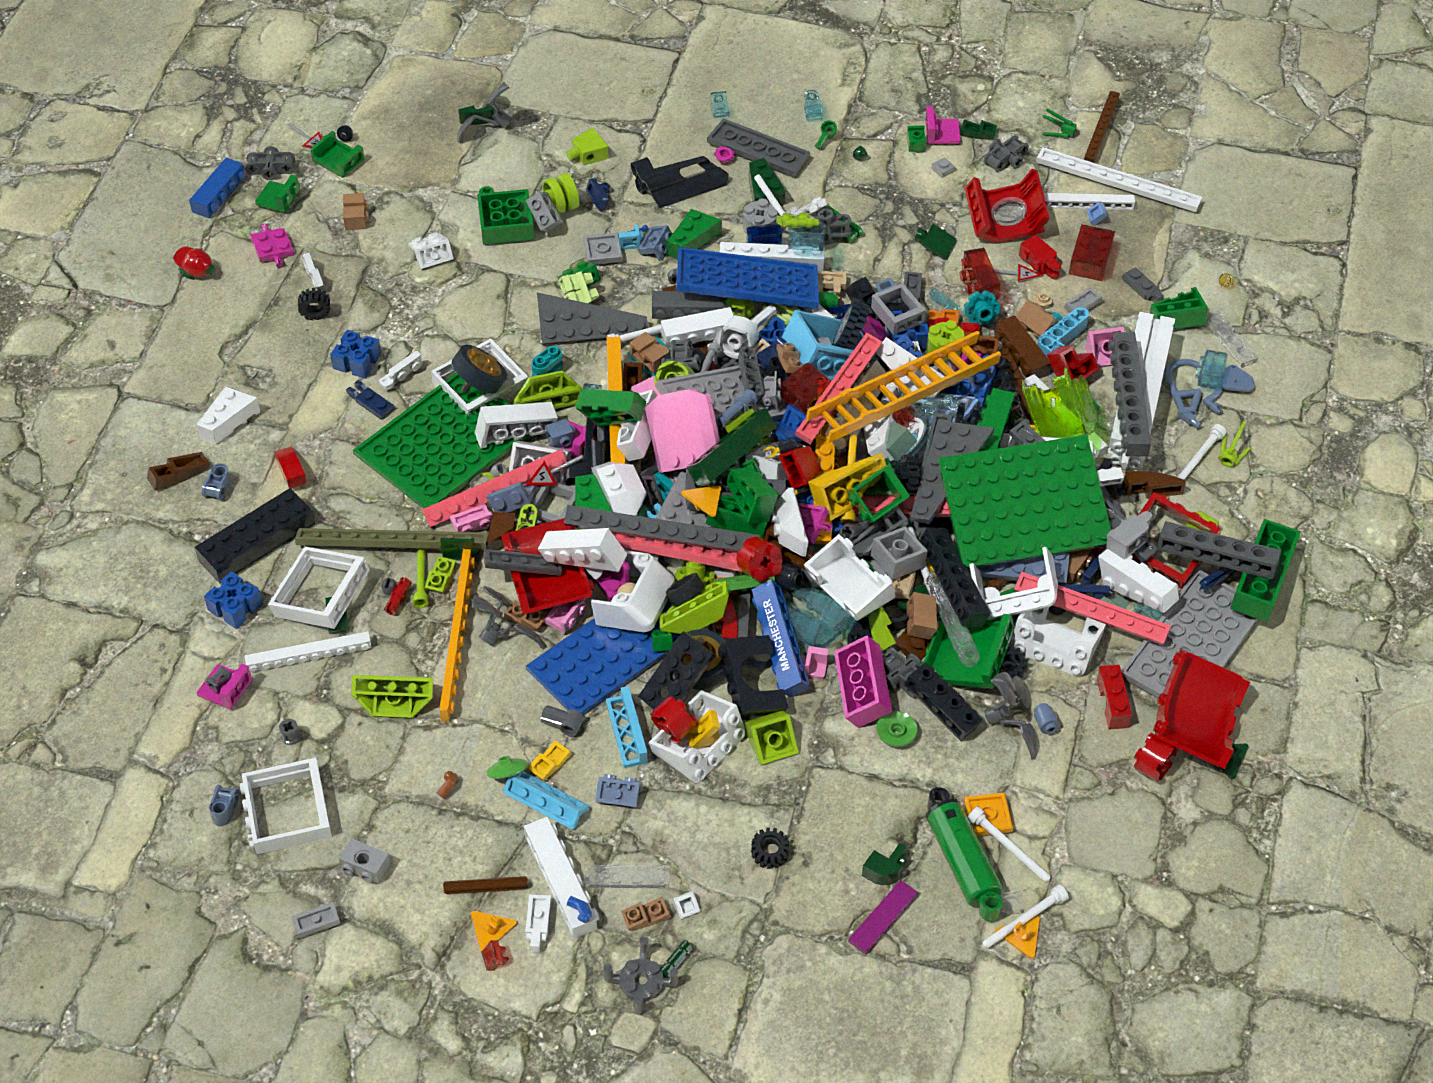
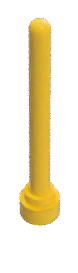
[840,434,857,524]

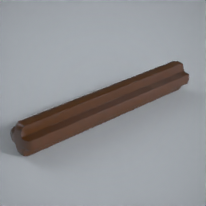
[443,876,528,894]

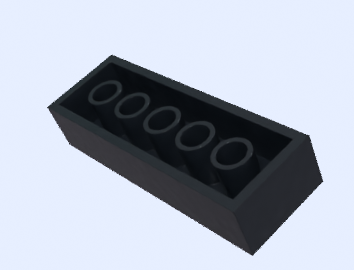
[194,488,315,584]

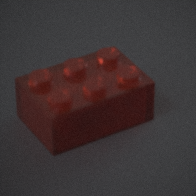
[1069,224,1115,282]
[959,247,1000,300]

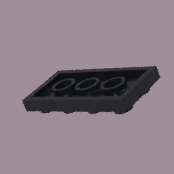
[638,631,715,710]

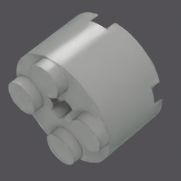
[743,199,778,240]

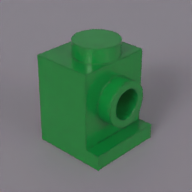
[907,125,926,152]

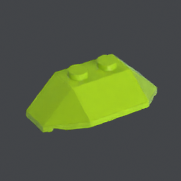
[514,371,583,409]
[660,581,729,634]
[351,675,434,718]

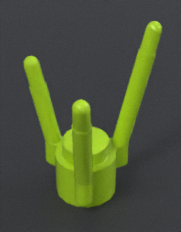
[1218,421,1251,467]

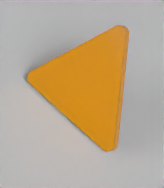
[681,486,721,517]
[471,911,517,953]
[995,916,1040,959]

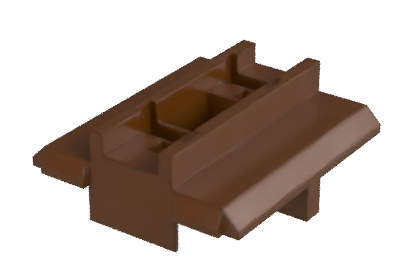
[895,628,932,660]

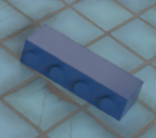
[189,158,246,218]

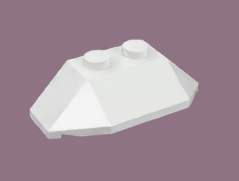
[591,462,646,516]
[770,488,808,556]

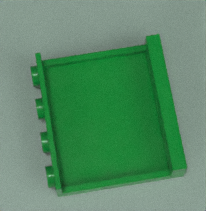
[920,609,1015,689]

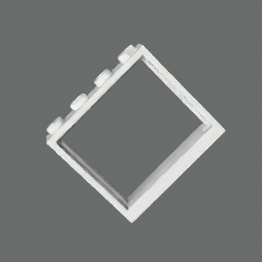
[431,339,528,417]
[268,547,370,629]
[240,758,332,854]

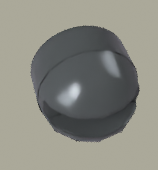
[381,578,397,595]

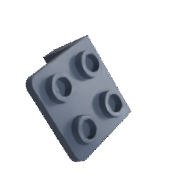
[487,482,536,513]

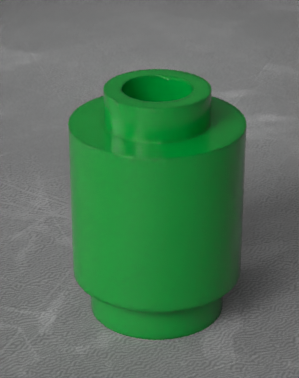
[818,291,838,310]

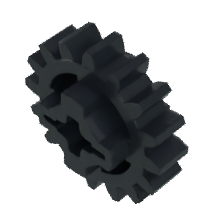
[896,455,921,496]
[998,644,1028,679]

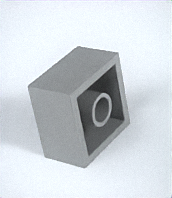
[871,526,927,580]

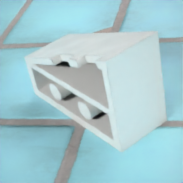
[197,387,260,445]
[863,410,904,461]

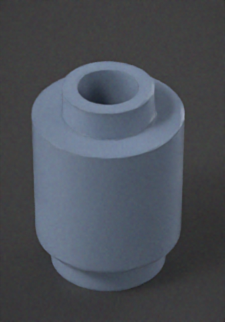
[1034,703,1060,734]

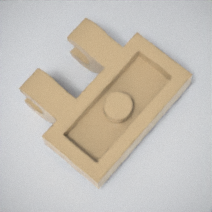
[818,271,846,300]

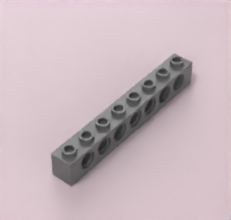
[1108,332,1151,456]

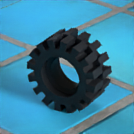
[298,288,330,320]
[751,828,789,869]

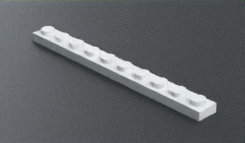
[1036,147,1202,212]

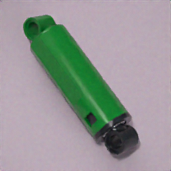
[925,787,1003,921]

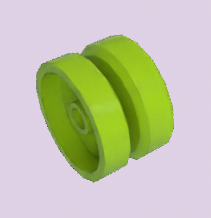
[542,172,580,214]

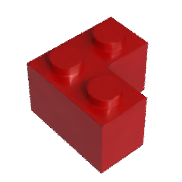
[1047,345,1100,386]

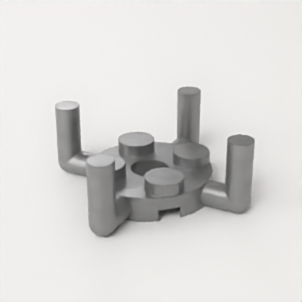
[603,937,679,1015]

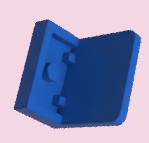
[772,405,807,443]

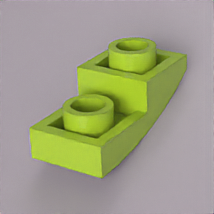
[424,556,457,593]
[869,606,896,652]

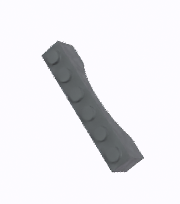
[800,506,908,591]

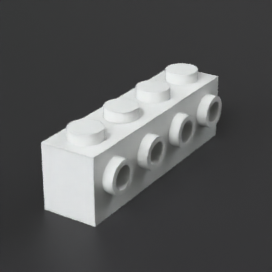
[661,307,733,348]

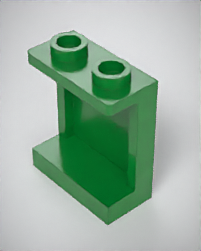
[311,131,365,178]

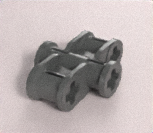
[983,135,1029,172]
[245,146,295,180]
[802,209,852,245]
[661,338,701,371]
[882,647,921,697]

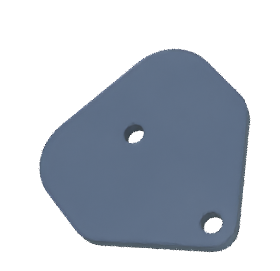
[1217,364,1254,392]

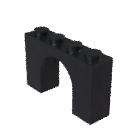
[718,635,788,720]

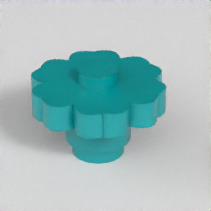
[964,290,1000,326]

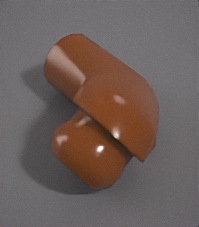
[436,771,458,799]

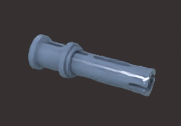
[715,389,758,429]

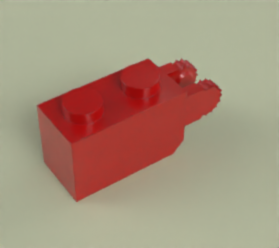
[1019,235,1061,279]

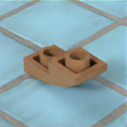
[777,343,805,374]
[504,600,548,630]
[621,897,671,931]

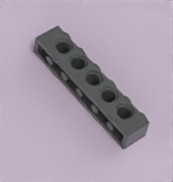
[1157,521,1281,579]

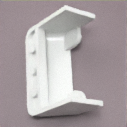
[969,547,1058,620]
[591,550,675,632]

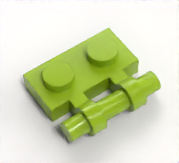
[777,212,819,229]

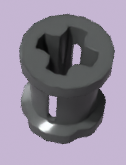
[205,666,231,693]
[279,719,300,745]

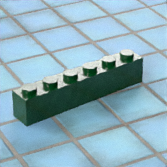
[687,408,777,487]

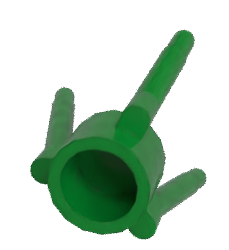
[1042,108,1077,139]

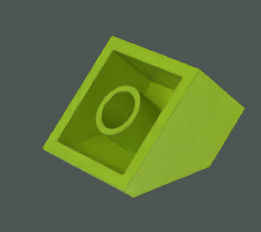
[745,710,799,765]

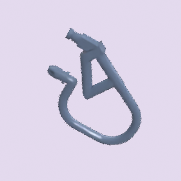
[1165,359,1223,429]

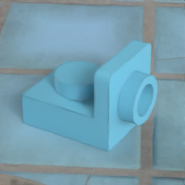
[618,224,643,250]

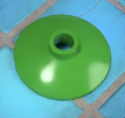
[876,711,917,747]
[486,756,527,779]

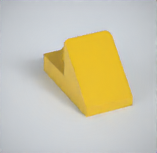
[687,709,720,749]

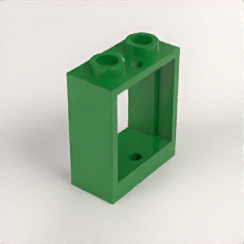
[847,464,910,524]

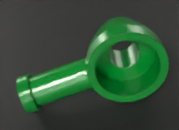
[814,120,837,150]

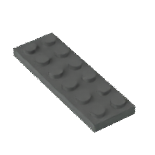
[707,118,810,177]

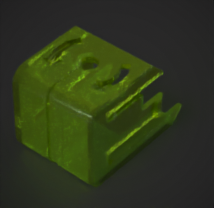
[1022,367,1100,438]

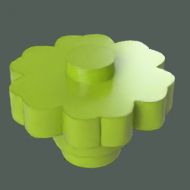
[675,561,715,586]

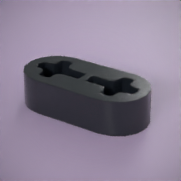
[847,617,872,645]

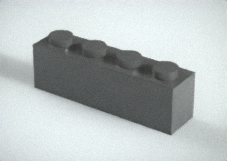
[652,291,723,319]

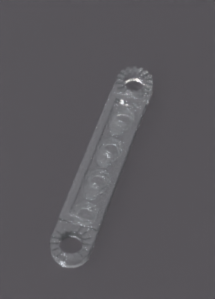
[926,571,980,667]

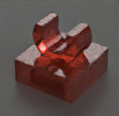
[892,406,915,428]
[481,940,509,971]

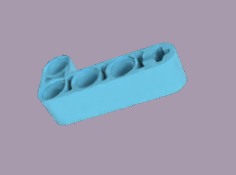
[1038,307,1089,358]

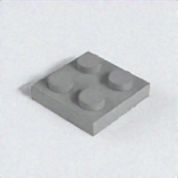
[583,232,622,264]

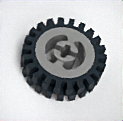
[832,299,870,350]

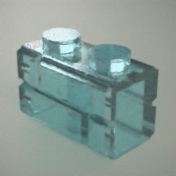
[1195,350,1228,390]

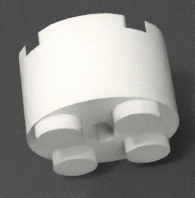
[717,316,759,359]

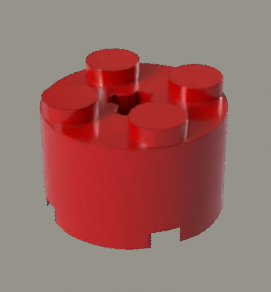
[736,536,782,581]
[650,696,698,744]
[1134,732,1179,782]

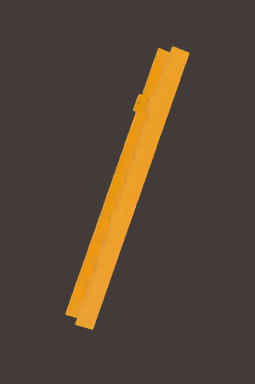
[806,331,1001,443]
[607,336,625,464]

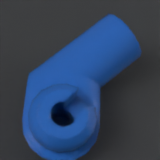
[567,896,592,923]

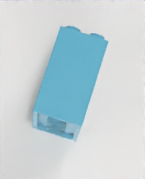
[782,310,879,381]

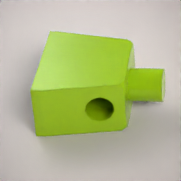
[566,128,609,165]

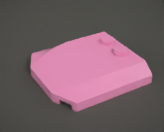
[645,388,720,472]

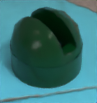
[853,146,868,160]
[915,228,928,242]

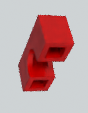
[1097,664,1132,730]

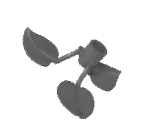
[457,82,512,144]
[472,586,543,648]
[985,672,1039,760]

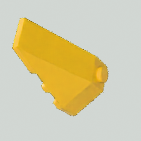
[808,453,886,521]

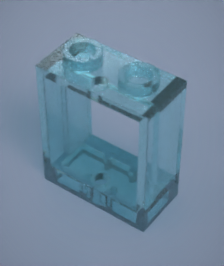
[788,224,826,251]

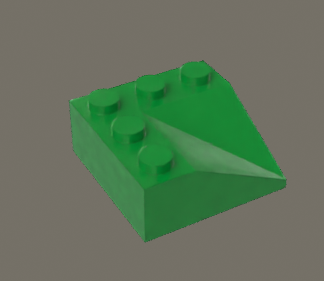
[477,189,534,245]

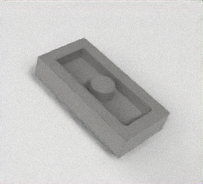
[292,902,340,938]

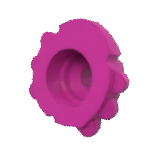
[714,146,734,163]

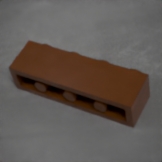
[994,315,1051,379]

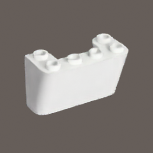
[804,534,896,621]
[1011,607,1106,676]
[648,690,745,783]

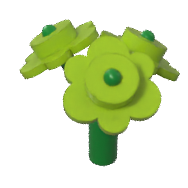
[725,297,755,319]

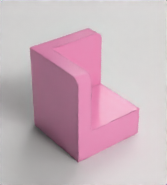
[805,646,829,679]

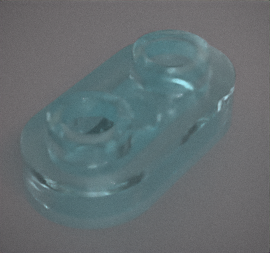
[929,287,960,310]

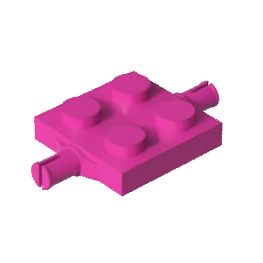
[250,223,294,268]
[798,503,832,545]

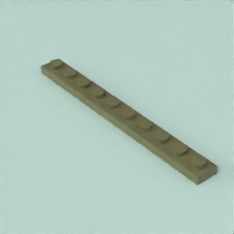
[295,528,489,550]

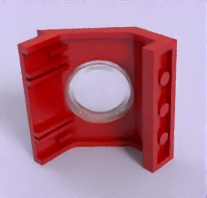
[964,169,1050,244]

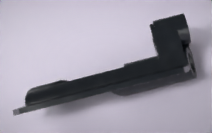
[630,156,729,208]
[564,417,611,486]

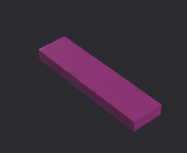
[848,880,918,955]

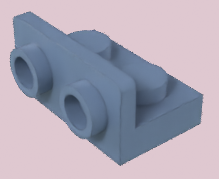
[637,225,673,260]
[595,774,641,808]

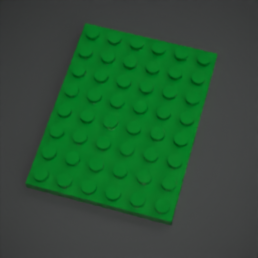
[353,372,530,509]
[937,434,1111,569]

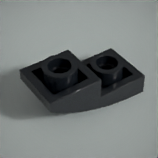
[1098,458,1125,499]

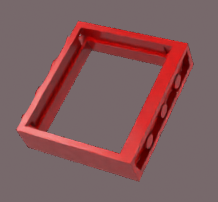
[1131,492,1221,589]

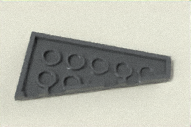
[537,292,648,345]
[910,420,994,524]

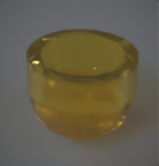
[1218,273,1234,288]

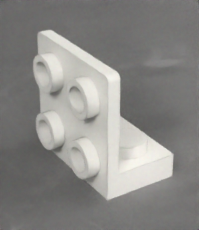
[408,232,453,269]

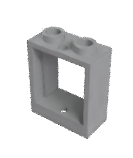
[871,283,926,335]
[526,482,575,525]

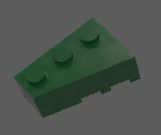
[748,158,786,206]

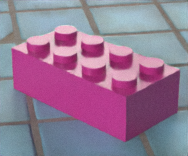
[834,635,892,728]

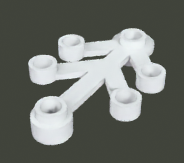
[785,196,828,215]

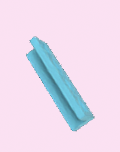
[605,686,648,768]
[503,771,590,830]

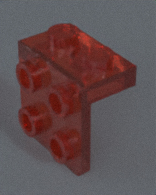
[781,363,831,414]

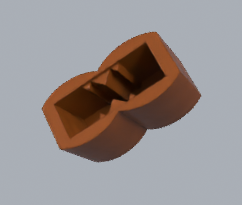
[964,332,999,355]

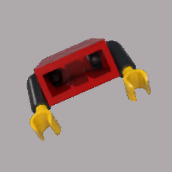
[763,441,820,495]

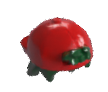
[173,246,215,280]

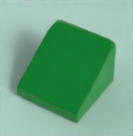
[651,629,673,652]

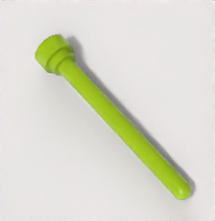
[413,548,428,608]

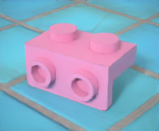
[450,504,493,532]
[544,598,587,634]

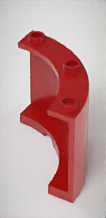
[501,518,594,614]
[1153,648,1251,769]

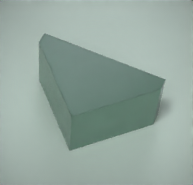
[886,422,917,461]

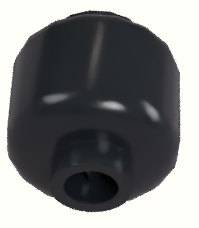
[774,562,804,590]

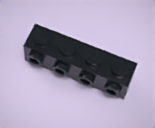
[904,662,983,741]

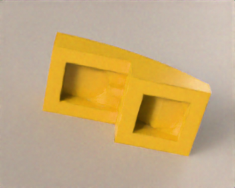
[527,740,572,781]

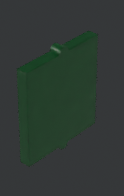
[921,224,957,260]
[440,538,477,561]

